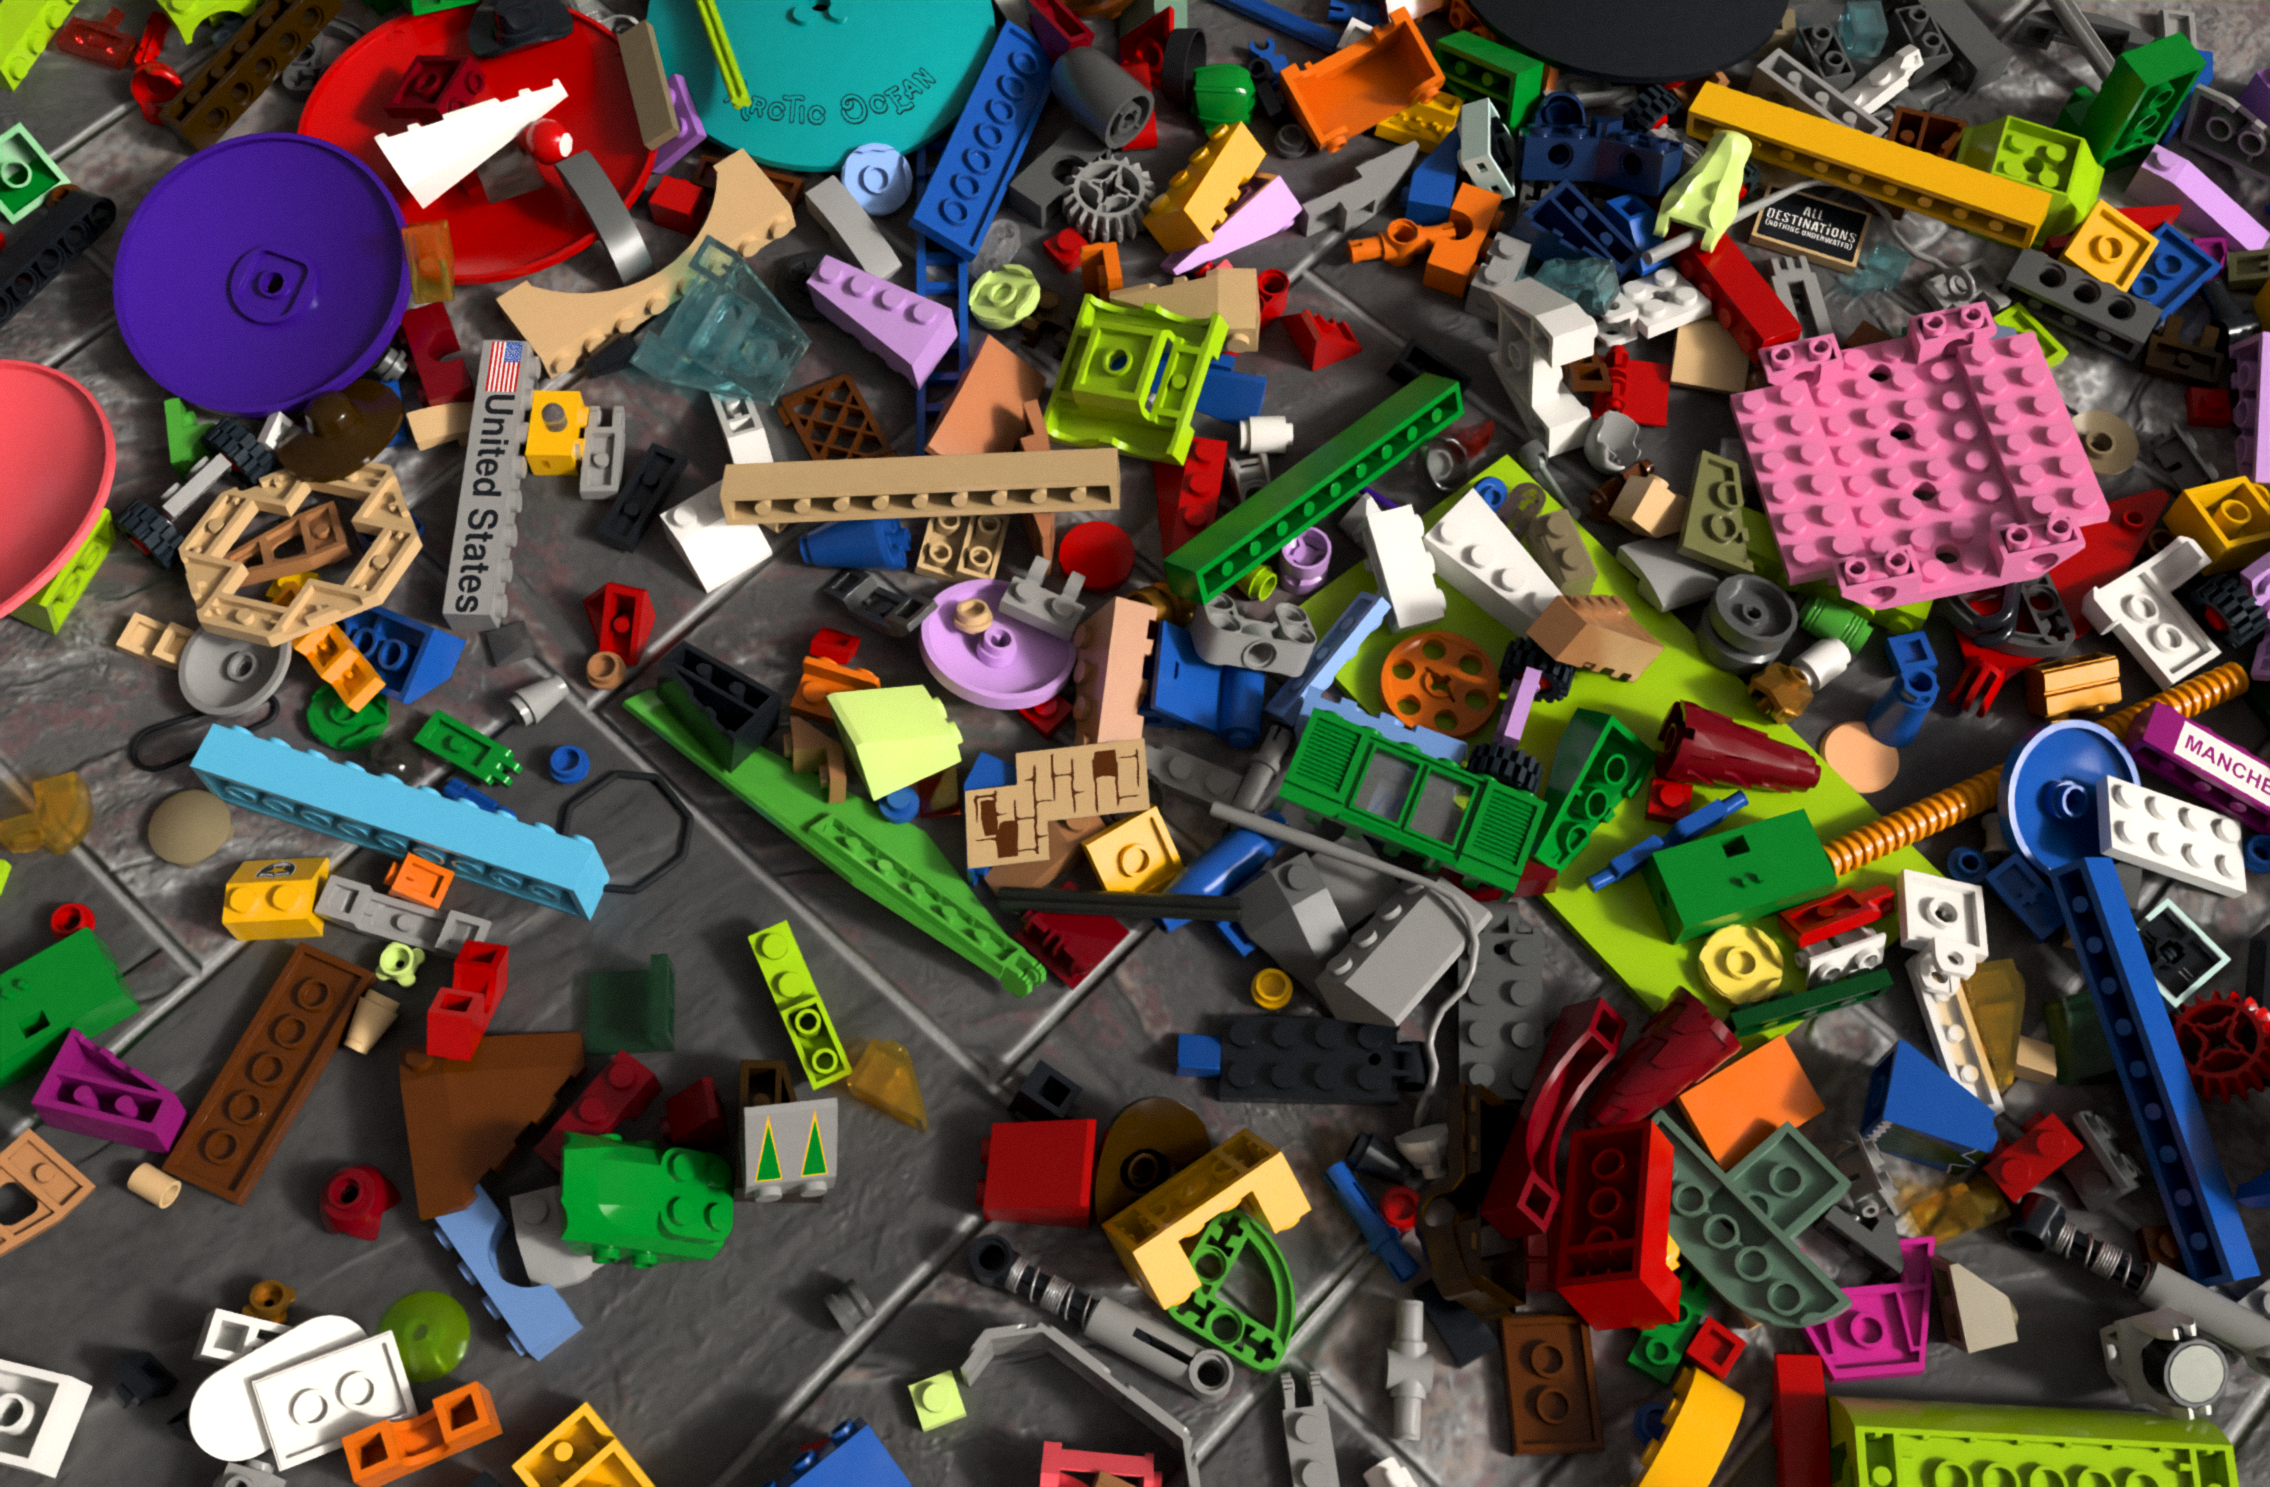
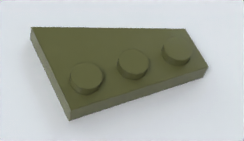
[1676,450,1754,575]

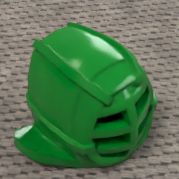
[1190,64,1258,141]

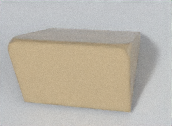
[2004,1033,2057,1086]

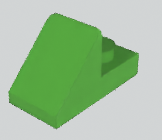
[164,397,215,483]

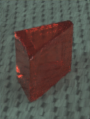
[1446,420,1495,465]
[917,767,961,818]

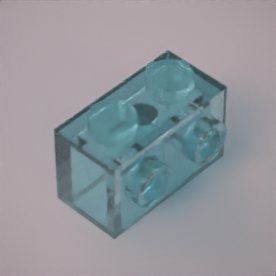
[1533,257,1621,315]

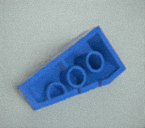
[335,606,466,705]

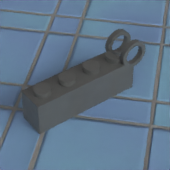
[1863,0,2011,94]

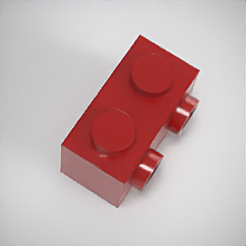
[1983,1111,2084,1203]

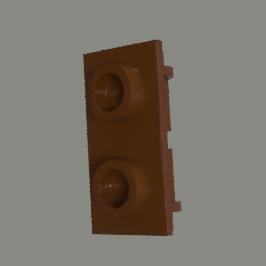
[1586,459,1655,523]

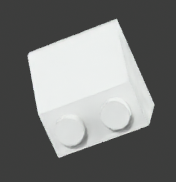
[660,479,773,593]

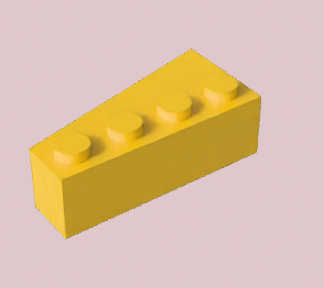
[1142,121,1266,254]

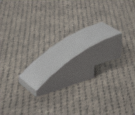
[804,175,903,280]

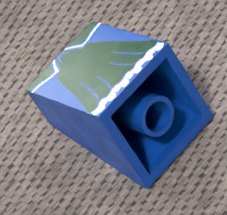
[1859,1039,1998,1176]

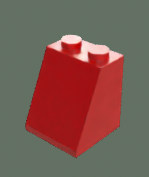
[976,1119,1097,1229]

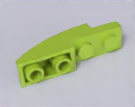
[748,920,853,1091]

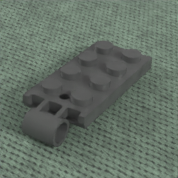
[1456,901,1544,1103]

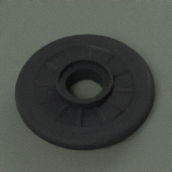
[774,251,845,320]

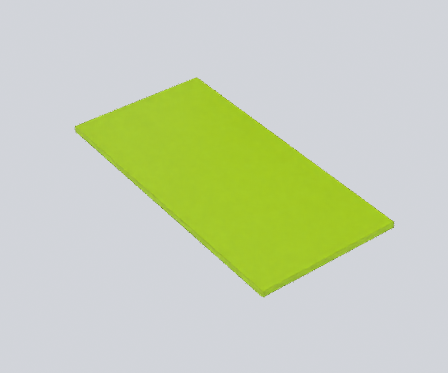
[1299,454,1945,1076]

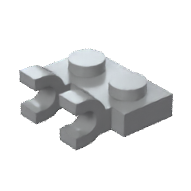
[1919,257,2011,318]
[998,555,1086,642]

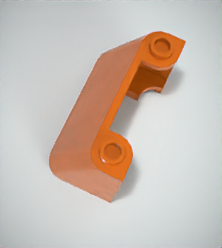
[1277,5,1446,154]

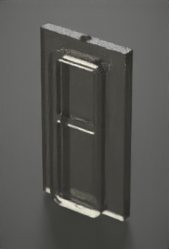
[476,131,546,204]

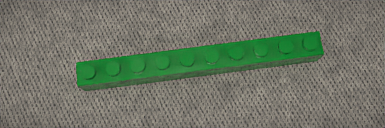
[1163,372,1464,606]

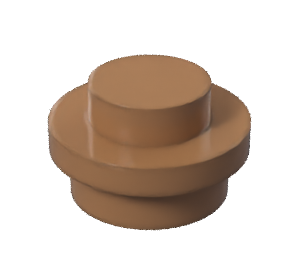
[586,651,626,690]

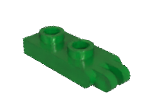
[413,709,523,788]
[1624,1264,1710,1388]

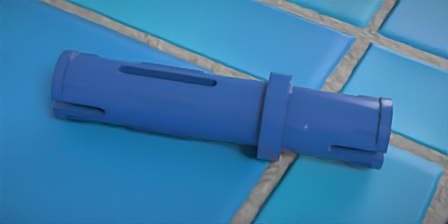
[1321,1161,1422,1285]

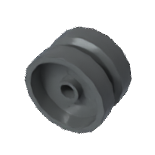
[1695,574,1798,675]

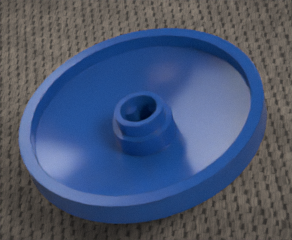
[1997,720,2141,881]

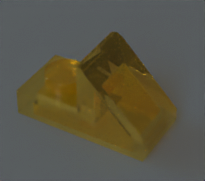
[1909,1175,2012,1247]

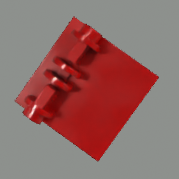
[1591,345,1670,428]

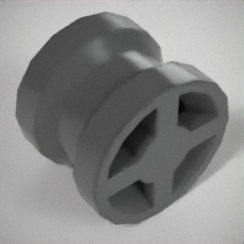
[822,1278,876,1336]

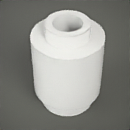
[1239,416,1293,454]
[1791,637,1851,692]

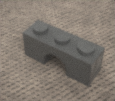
[1009,121,1111,230]

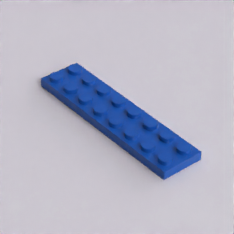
[908,20,1054,263]

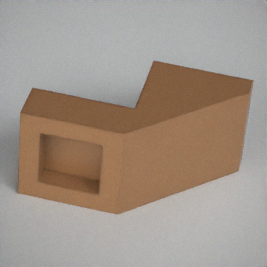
[782,716,846,804]

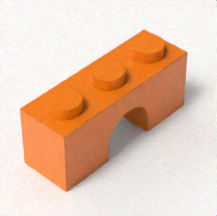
[1422,182,1505,298]
[341,1381,503,1487]

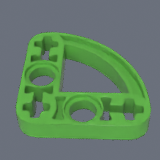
[1166,1208,1295,1374]

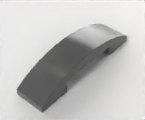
[2013,10,2156,58]
[554,150,656,288]
[823,569,938,637]

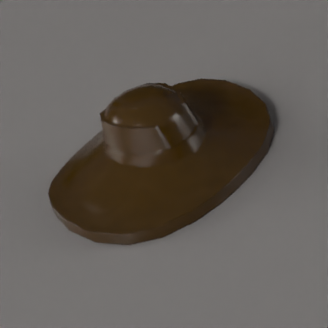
[277,379,404,483]
[1091,1096,1211,1239]

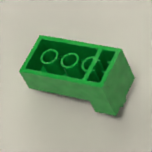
[2052,32,2207,176]

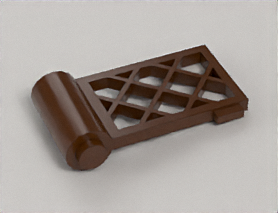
[776,372,900,461]

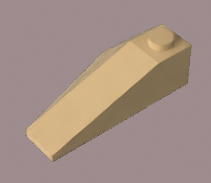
[1109,268,1261,353]

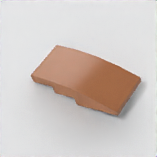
[924,334,1047,456]
[1020,399,1055,576]

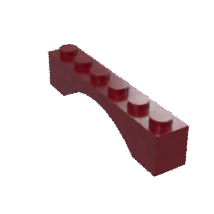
[1478,997,1628,1239]

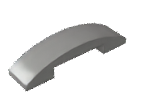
[314,874,492,959]

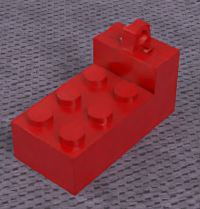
[1555,1119,1681,1331]

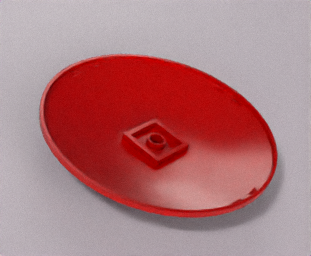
[297,1,658,285]

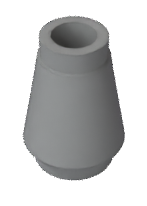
[506,674,569,727]

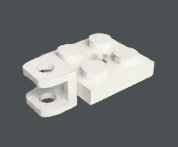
[1593,266,1712,347]
[1896,869,1989,997]

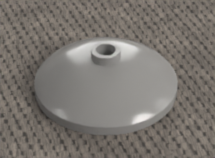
[178,625,292,718]

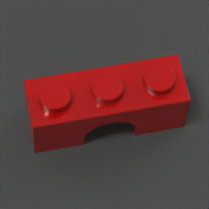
[426,940,509,1061]

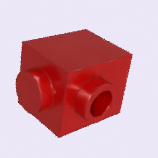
[648,175,709,237]

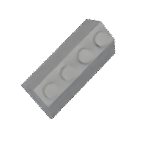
[1315,874,1493,1027]

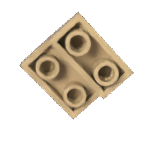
[1669,319,1750,395]
[914,514,1010,583]

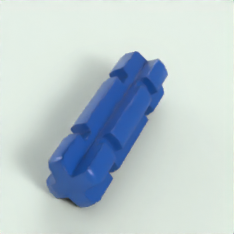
[442,778,518,820]

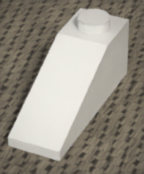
[708,379,773,464]
[192,1308,292,1367]

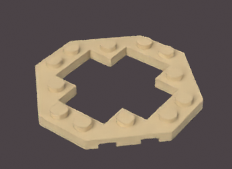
[178,462,423,648]

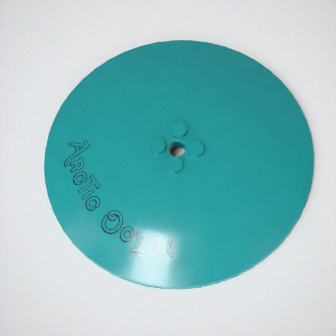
[646,0,995,172]

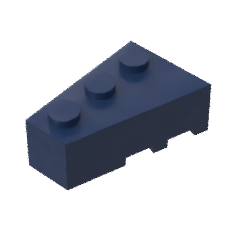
[1507,178,1642,296]

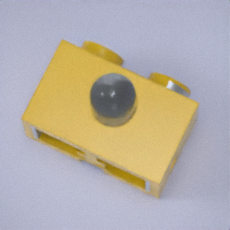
[525,390,590,476]

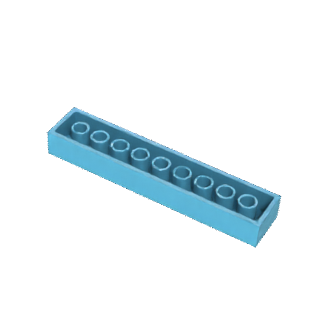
[189,723,610,921]

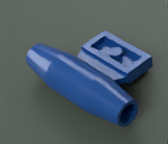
[1151,809,1290,961]

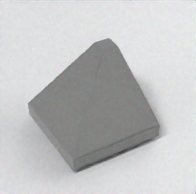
[1337,492,1382,551]

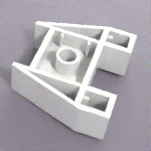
[1488,277,1598,458]

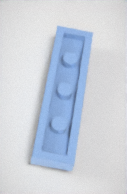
[1263,591,1391,727]

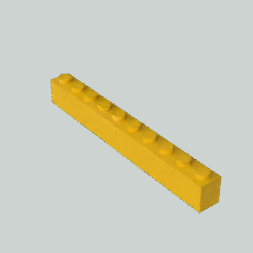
[1686,81,2053,250]

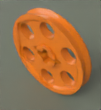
[1379,631,1500,741]

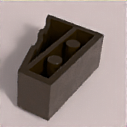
[733,1059,824,1203]

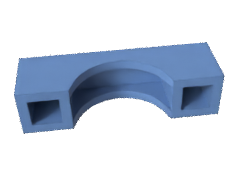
[433,1182,584,1362]

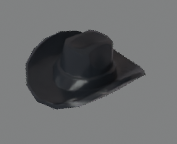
[468,0,574,59]

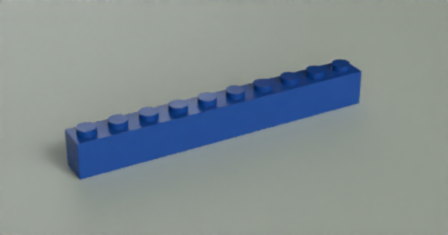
[2048,857,2261,1287]

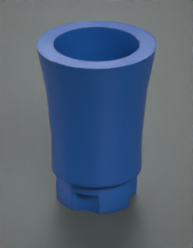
[1865,666,1940,748]

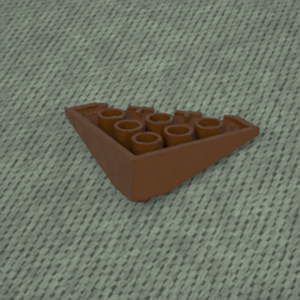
[398,1032,587,1221]

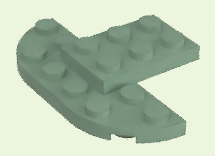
[1652,1109,1852,1328]

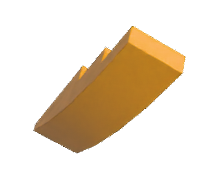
[271,580,386,713]

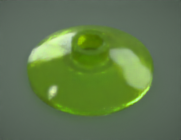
[380,1291,471,1383]

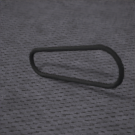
[130,695,280,772]

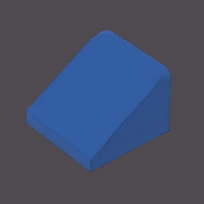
[1176,1034,1221,1079]

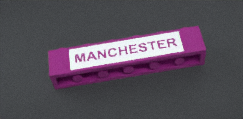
[2123,701,2270,836]

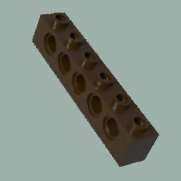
[157,0,344,152]

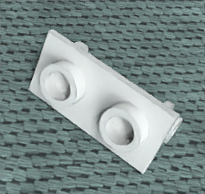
[1794,926,1886,988]

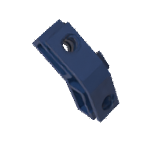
[1515,115,1684,198]

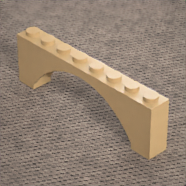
[495,148,796,379]

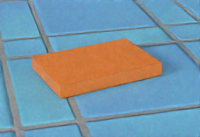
[1675,1034,1826,1172]

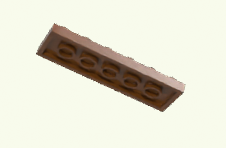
[161,942,378,1208]

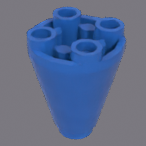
[799,518,912,572]

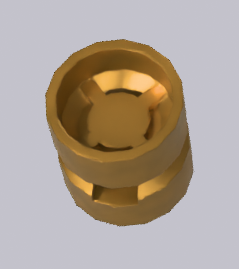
[1125,579,1197,639]

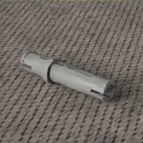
[1218,725,1294,835]

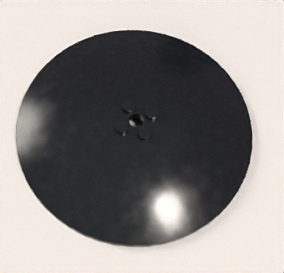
[1464,0,1789,84]

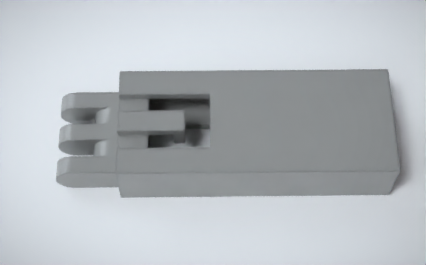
[1767,255,1833,340]

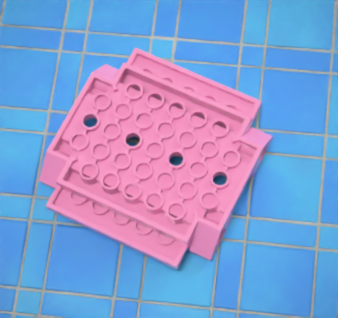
[1730,301,2110,610]

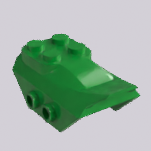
[560,1131,733,1269]

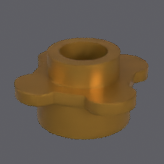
[242,1280,296,1325]

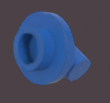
[1463,476,1507,513]

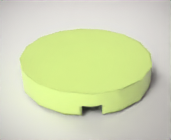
[969,264,1040,330]

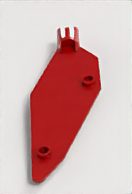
[1947,489,2169,719]

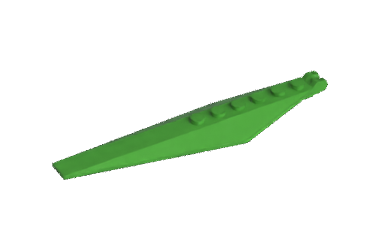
[622,688,1047,999]

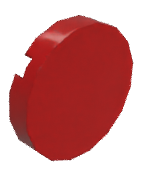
[1059,521,1135,594]

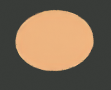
[1819,721,1899,794]

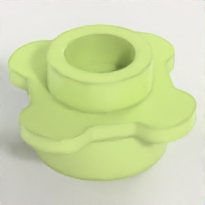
[376,942,426,987]

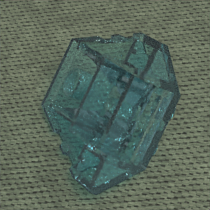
[630,234,812,406]

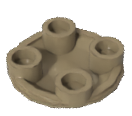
[148,789,235,869]

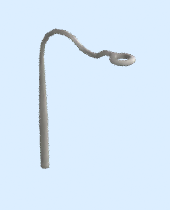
[1642,179,1976,302]
[1210,801,1480,1128]

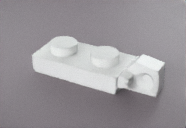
[1842,44,1924,114]

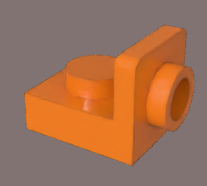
[383,852,455,910]

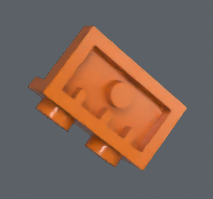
[1080,241,1123,303]
[790,656,881,727]

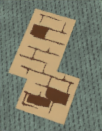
[965,738,1150,869]

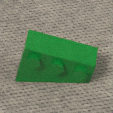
[1434,30,1544,138]

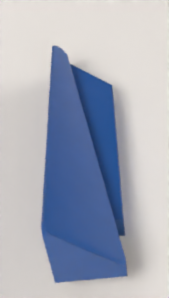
[1112,352,1267,428]

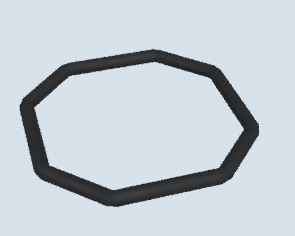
[560,770,694,895]

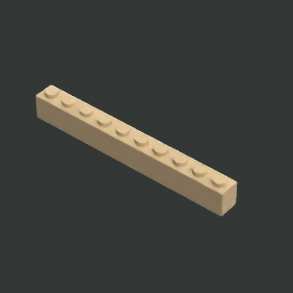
[719,448,1121,525]

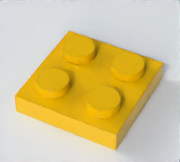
[2057,199,2159,292]
[1080,803,1184,893]

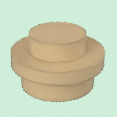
[953,599,993,634]

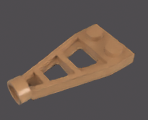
[223,500,352,588]
[0,1128,96,1258]

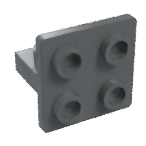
[2060,1109,2146,1213]

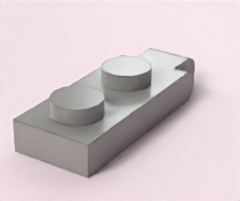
[1145,744,1244,810]

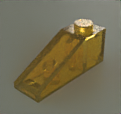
[1960,958,2026,1095]

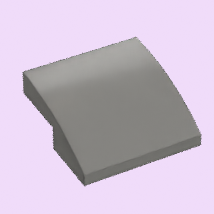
[1616,531,1721,612]
[1310,836,1400,934]

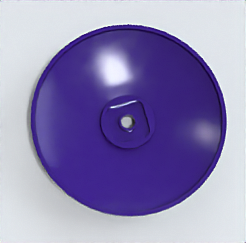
[113,132,414,418]

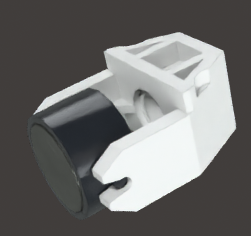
[2099,1307,2229,1420]

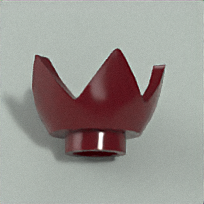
[318,1164,402,1241]

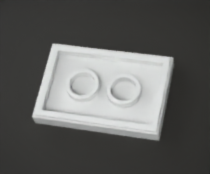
[251,1329,419,1471]

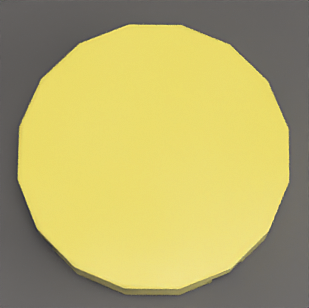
[1697,924,1784,1007]

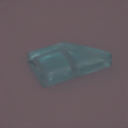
[1852,240,1912,297]

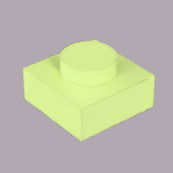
[908,1370,967,1432]

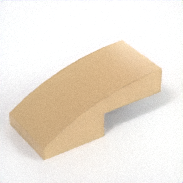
[406,401,474,451]
[116,612,195,670]

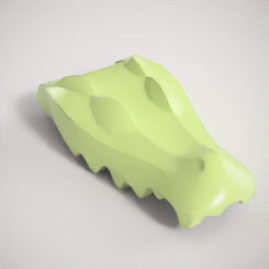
[1652,130,1752,253]

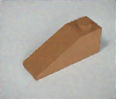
[982,815,1107,898]

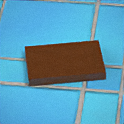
[1497,1313,1605,1457]

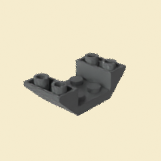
[1796,3,1953,93]

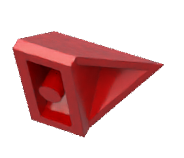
[582,582,656,666]

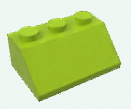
[10,507,117,636]

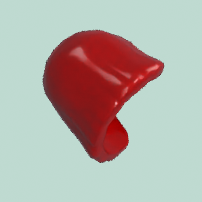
[130,61,185,126]

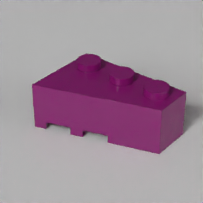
[31,1027,189,1155]

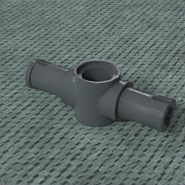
[1871,79,1951,130]

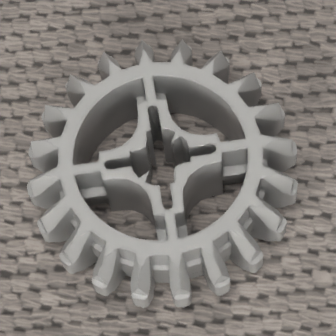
[1062,154,1157,244]

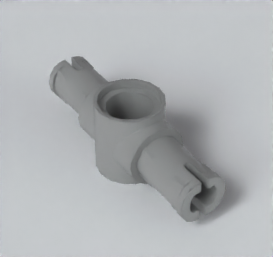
[1384,1300,1434,1442]

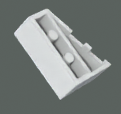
[1351,504,1446,636]

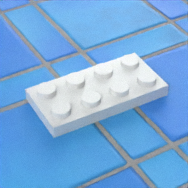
[2096,775,2247,899]

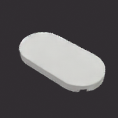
[188,1315,368,1461]

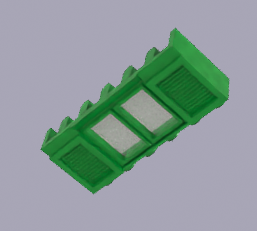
[1272,707,1548,904]

